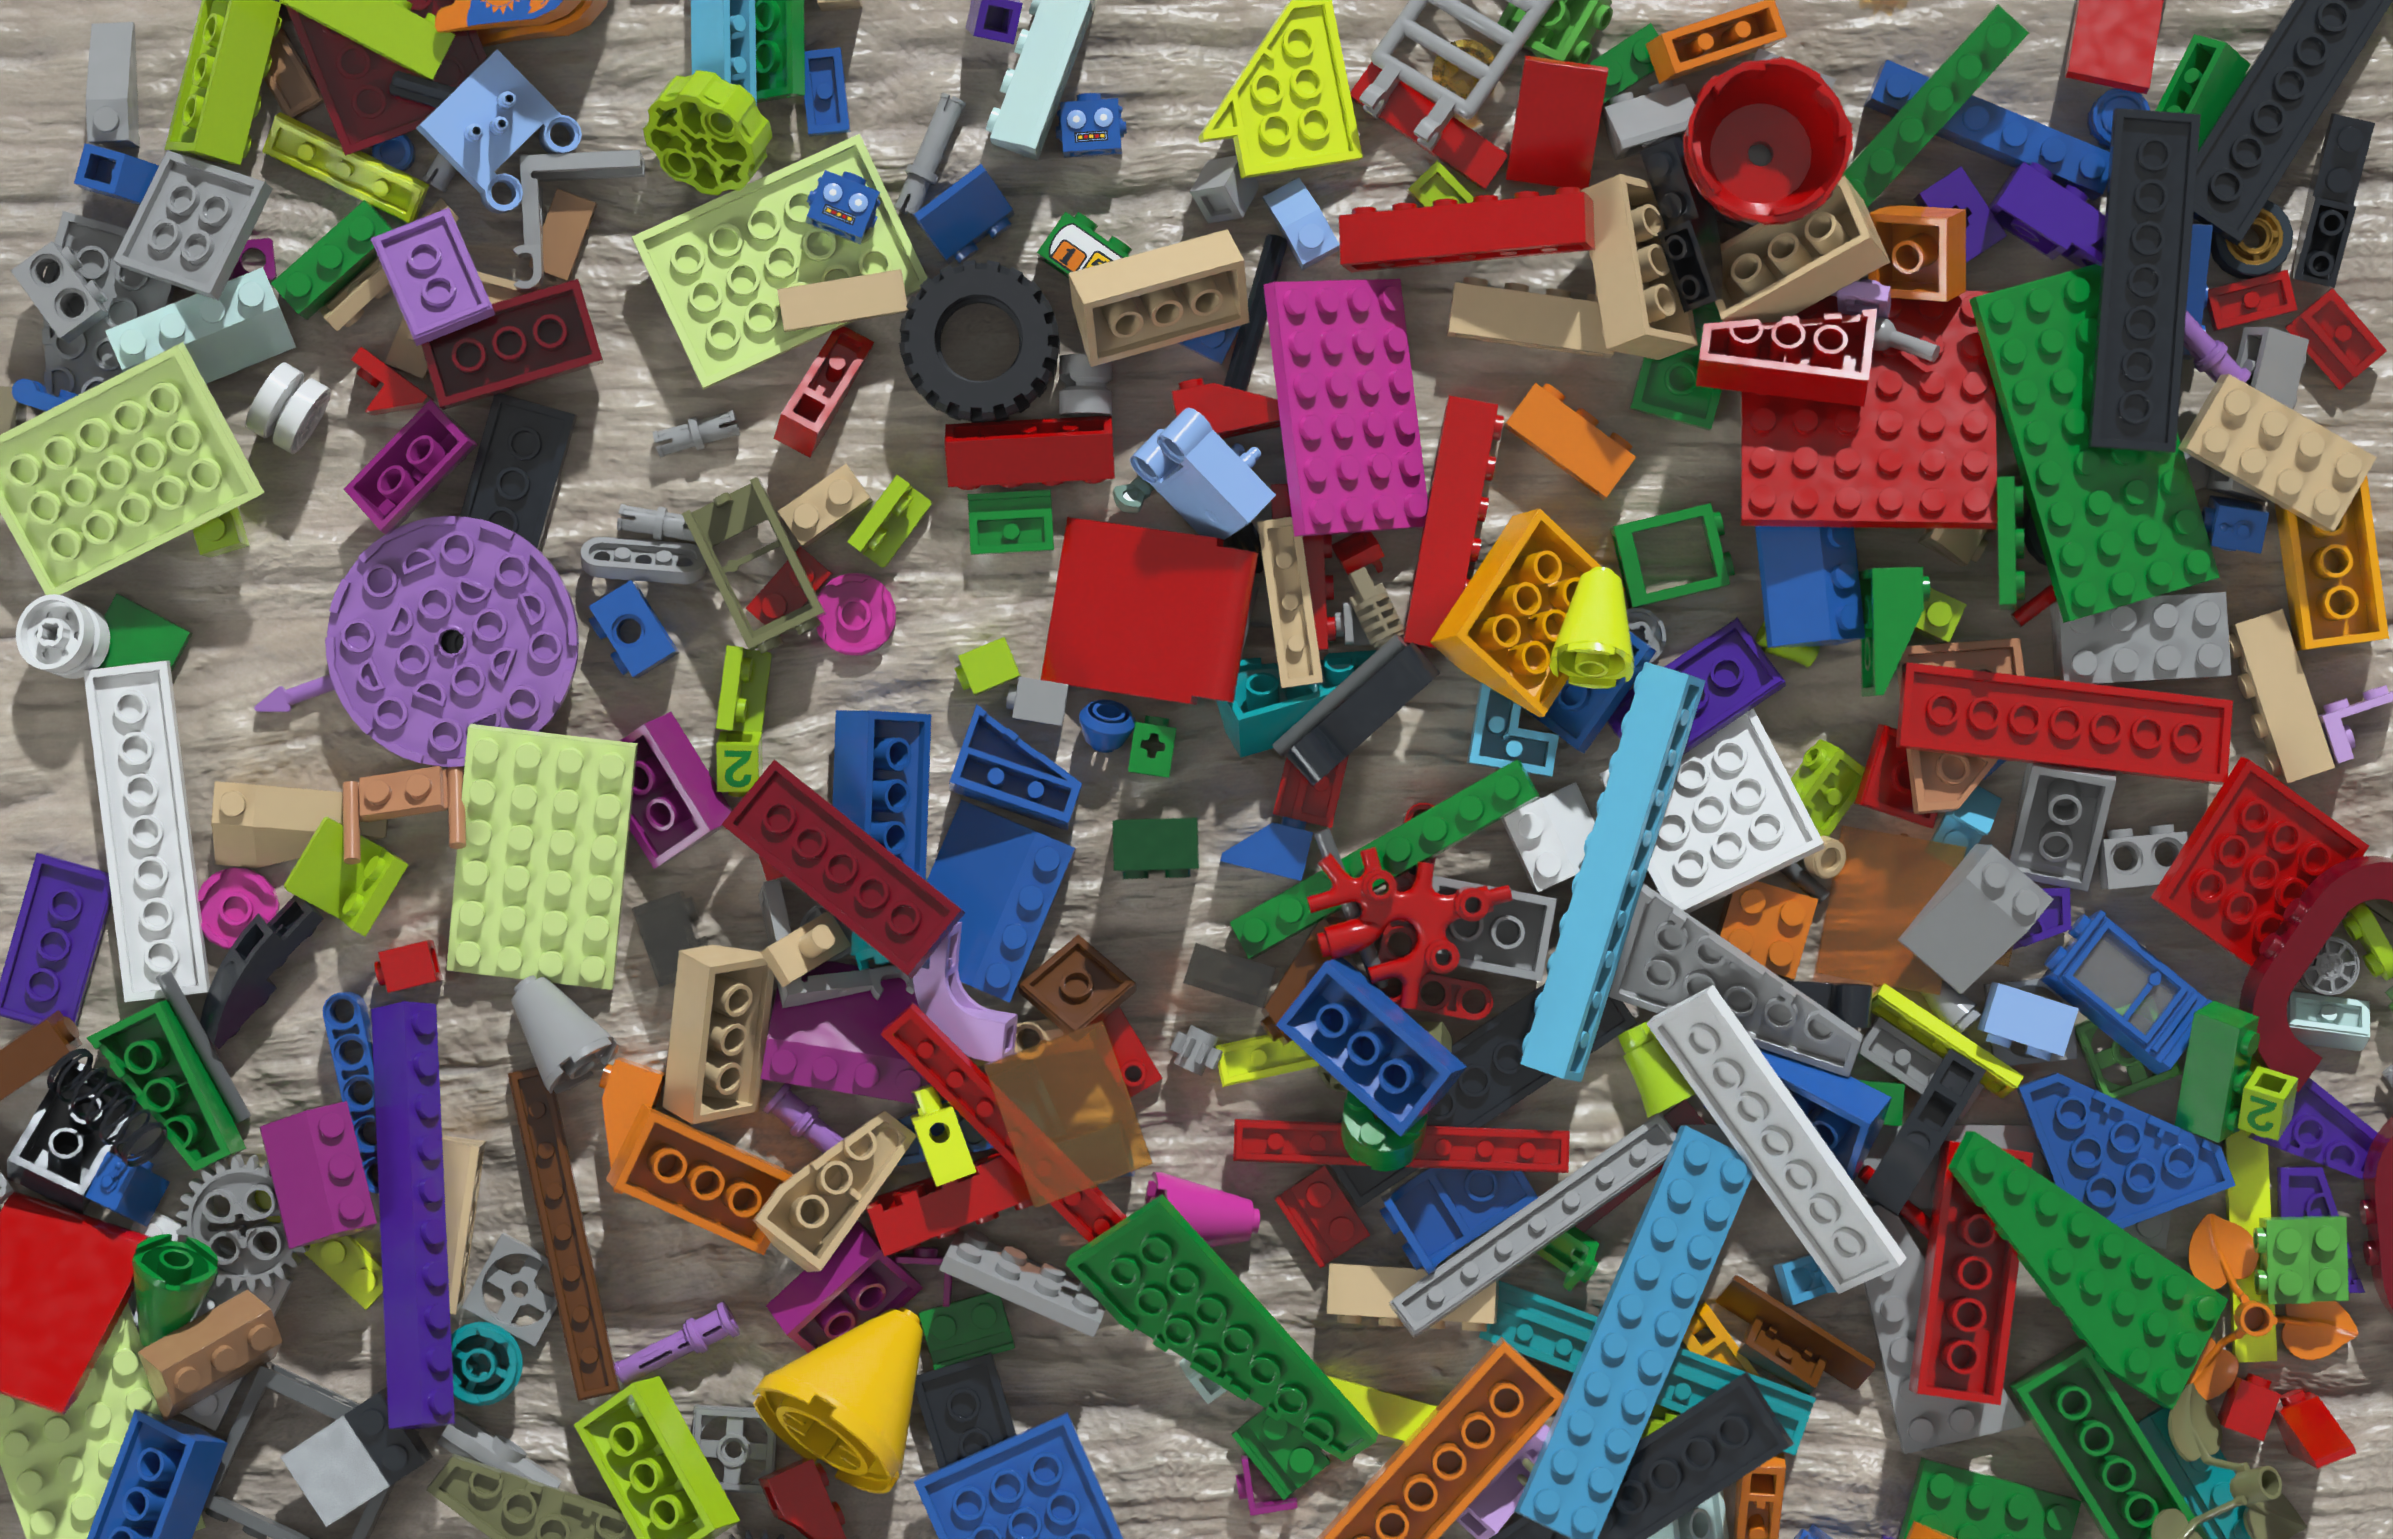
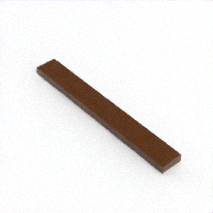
[508,1067,621,1401]

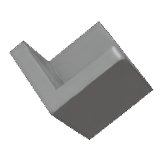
[1190,155,1259,224]

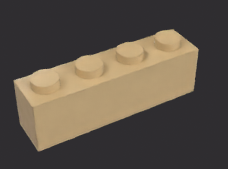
[1446,277,1615,359]
[2228,609,2335,784]
[1327,1263,1499,1332]

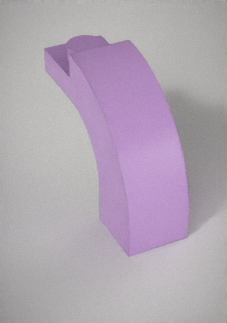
[913,922,1018,1064]
[1456,1424,1550,1539]

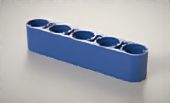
[323,992,379,1194]

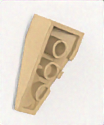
[211,781,388,868]
[753,1111,917,1272]

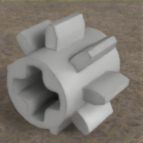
[1170,1025,1223,1076]

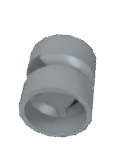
[1059,354,1113,417]

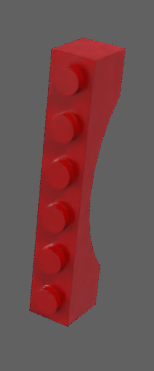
[758,1458,847,1539]

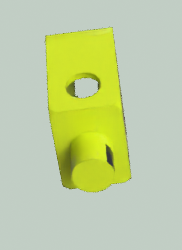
[910,1084,976,1187]

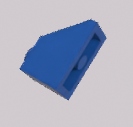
[1220,816,1313,881]

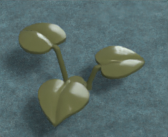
[2151,1383,2307,1539]

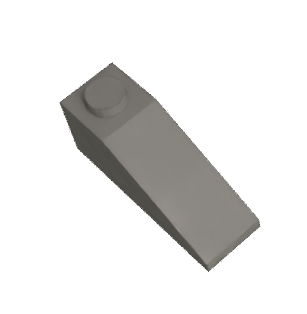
[86,22,140,149]

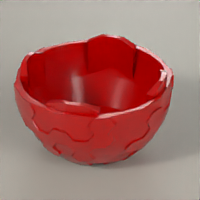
[1684,57,1853,225]

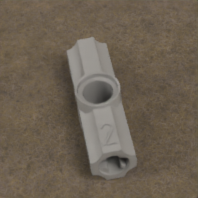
[437,1412,562,1488]

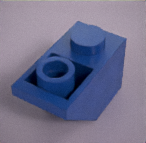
[74,143,159,205]

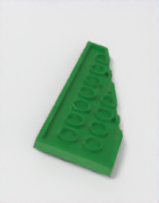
[1948,1131,2228,1409]
[1065,1194,1378,1462]

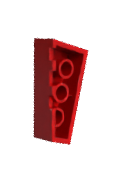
[1696,309,1877,407]
[867,1152,1041,1257]

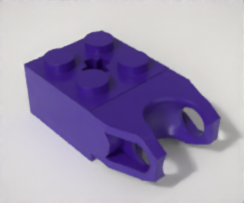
[1988,162,2105,268]

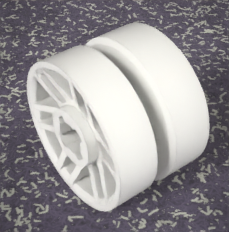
[245,362,331,454]
[16,594,110,679]

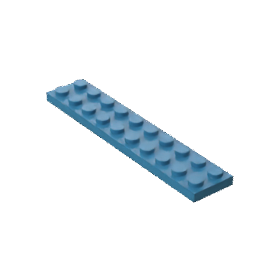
[1514,1125,1753,1539]

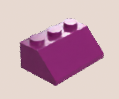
[344,399,478,535]
[620,712,732,869]
[259,1101,377,1250]
[766,1221,923,1353]

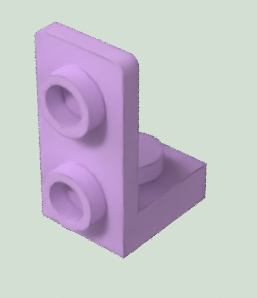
[1831,279,1891,319]
[2318,685,2393,764]

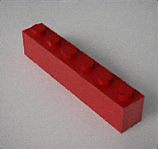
[1339,187,1595,273]
[1403,395,1504,651]

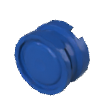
[2087,88,2150,149]

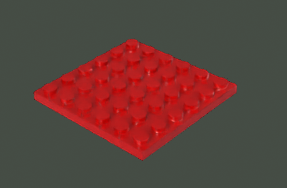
[1741,291,1998,529]

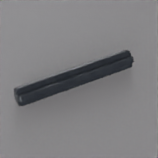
[1224,234,1288,391]

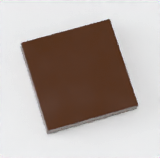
[1018,934,1137,1043]

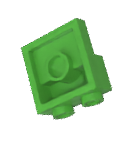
[1497,0,1613,64]
[2253,1216,2349,1304]

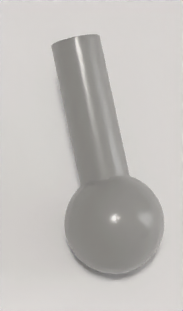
[1873,317,1940,362]

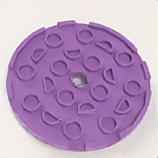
[325,516,579,767]

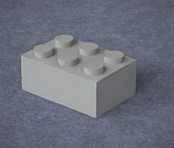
[1432,876,1557,981]

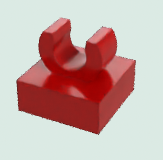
[1332,531,1385,575]

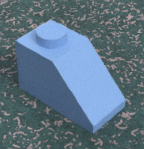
[1263,177,1340,270]

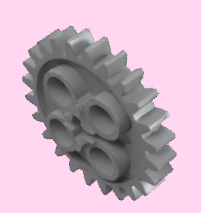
[176,1154,310,1292]

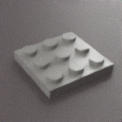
[113,150,273,300]

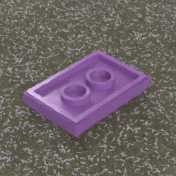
[371,207,495,346]

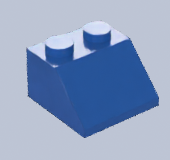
[914,164,1015,265]

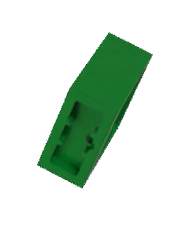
[1610,503,1735,609]

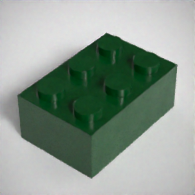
[1112,818,1199,879]

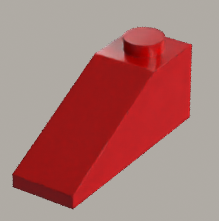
[773,326,874,458]
[2274,1389,2357,1469]

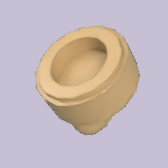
[1804,836,1846,879]

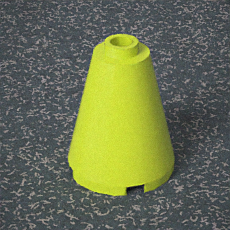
[1549,567,1634,689]

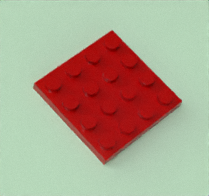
[2151,757,2369,968]

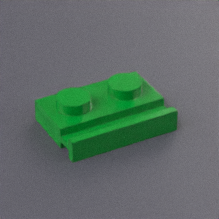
[967,490,1054,555]
[918,1292,1016,1369]
[1231,1408,1331,1501]

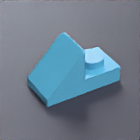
[1924,786,2002,869]

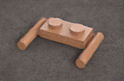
[342,766,466,864]

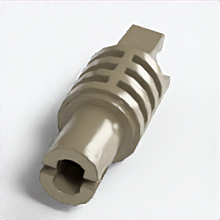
[1348,567,1405,649]

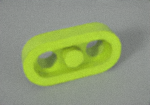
[2342,902,2393,981]

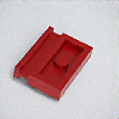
[2285,288,2387,390]
[1273,755,1349,828]
[1274,1165,1370,1268]

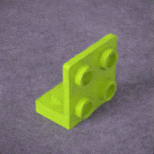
[284,817,408,937]

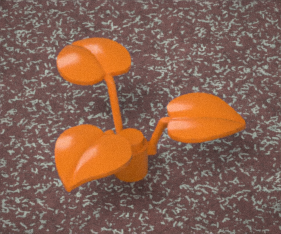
[2185,1213,2359,1401]

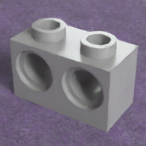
[11,241,110,343]
[2097,824,2188,890]

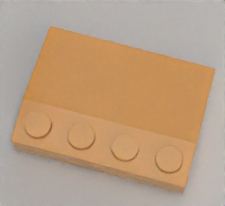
[1430,508,1625,717]

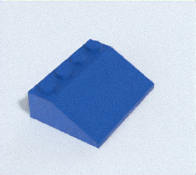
[927,799,1076,1003]

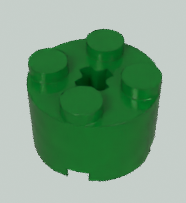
[1341,1090,1428,1172]

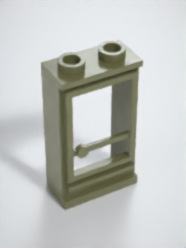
[682,477,826,654]

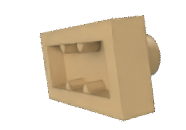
[760,911,851,988]

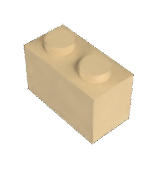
[778,464,873,549]

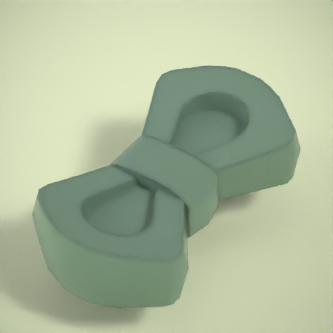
[1112,474,1155,513]

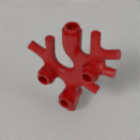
[1306,847,1513,1009]

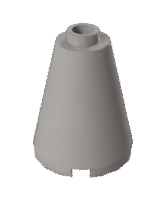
[511,975,619,1094]

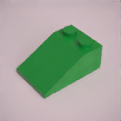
[1859,567,1930,697]

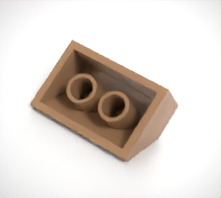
[138,1289,283,1421]

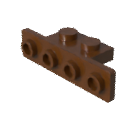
[1716,1275,1876,1395]

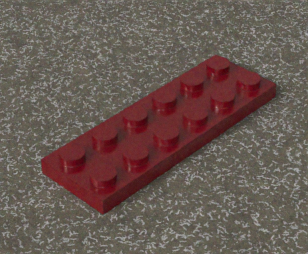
[721,759,965,979]

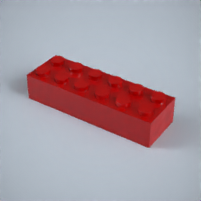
[1909,1140,2033,1405]

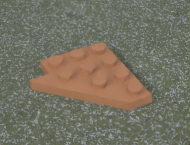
[1897,638,2060,814]

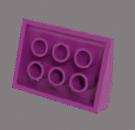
[760,961,930,1104]

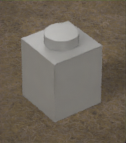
[1006,677,1069,727]

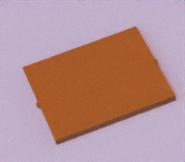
[1816,825,1967,995]
[984,1021,1153,1208]

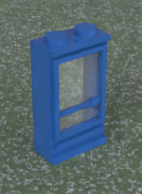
[2040,910,2212,1075]

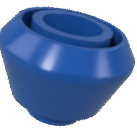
[1079,699,1136,753]

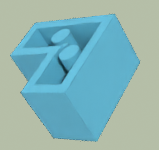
[1467,682,1559,777]

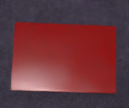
[2065,0,2164,94]
[1506,55,1608,190]

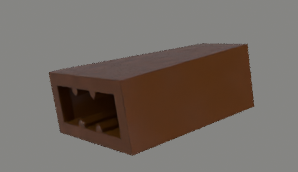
[1260,918,1361,1046]
[0,1010,83,1101]

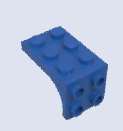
[1379,1127,1538,1274]

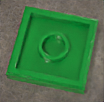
[97,593,193,673]

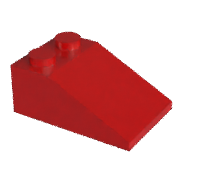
[1172,378,1281,439]

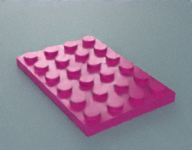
[1264,279,1428,537]

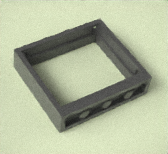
[204,1362,419,1539]

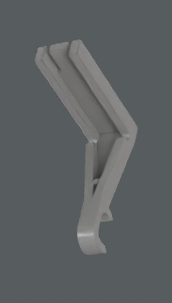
[513,150,645,293]
[758,880,914,1008]

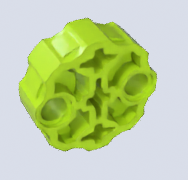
[643,70,772,196]

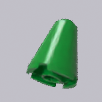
[132,1234,218,1347]

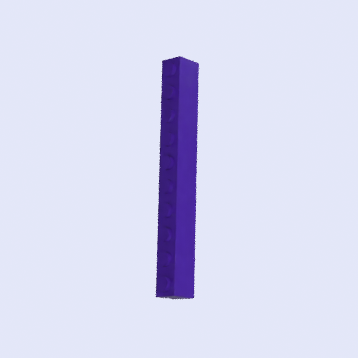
[371,1001,455,1429]

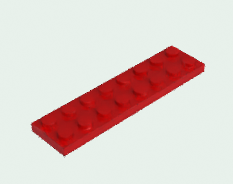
[1896,662,2233,785]

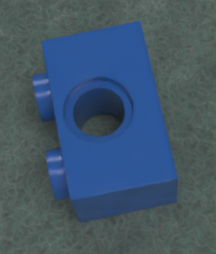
[588,580,680,679]

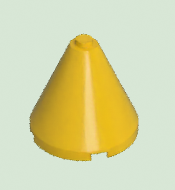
[752,1307,923,1494]

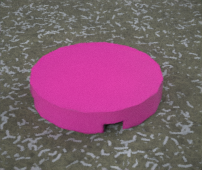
[816,573,896,656]
[198,867,280,949]

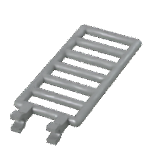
[1359,0,1555,151]

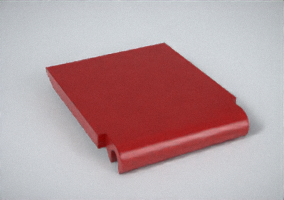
[1041,517,1258,705]
[0,1191,151,1415]

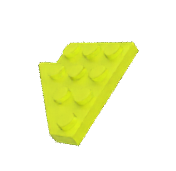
[1198,0,1363,179]

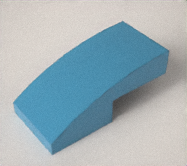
[1773,1254,1836,1306]

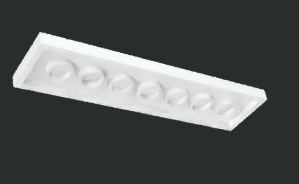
[83,661,210,1002]
[1647,985,1907,1294]

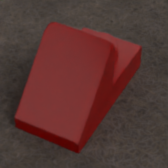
[351,347,434,415]

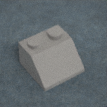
[1601,80,1695,161]

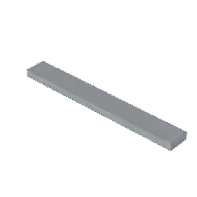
[1389,1113,1677,1338]

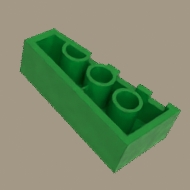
[86,1000,247,1172]

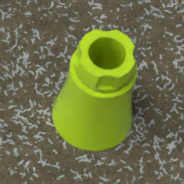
[1617,1020,1696,1118]

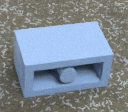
[1977,982,2079,1061]

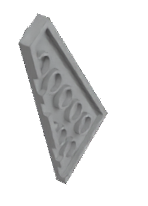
[1608,884,1863,1077]
[1864,1203,2026,1454]

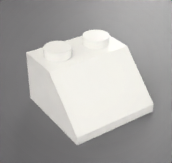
[1501,782,1595,892]

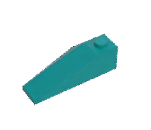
[1216,650,1377,758]

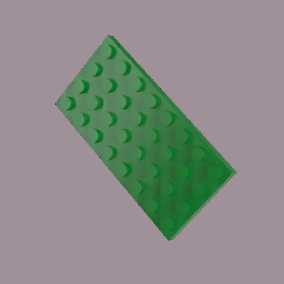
[1969,264,2220,623]

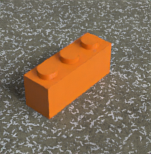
[1645,0,1787,84]
[1503,383,1636,500]

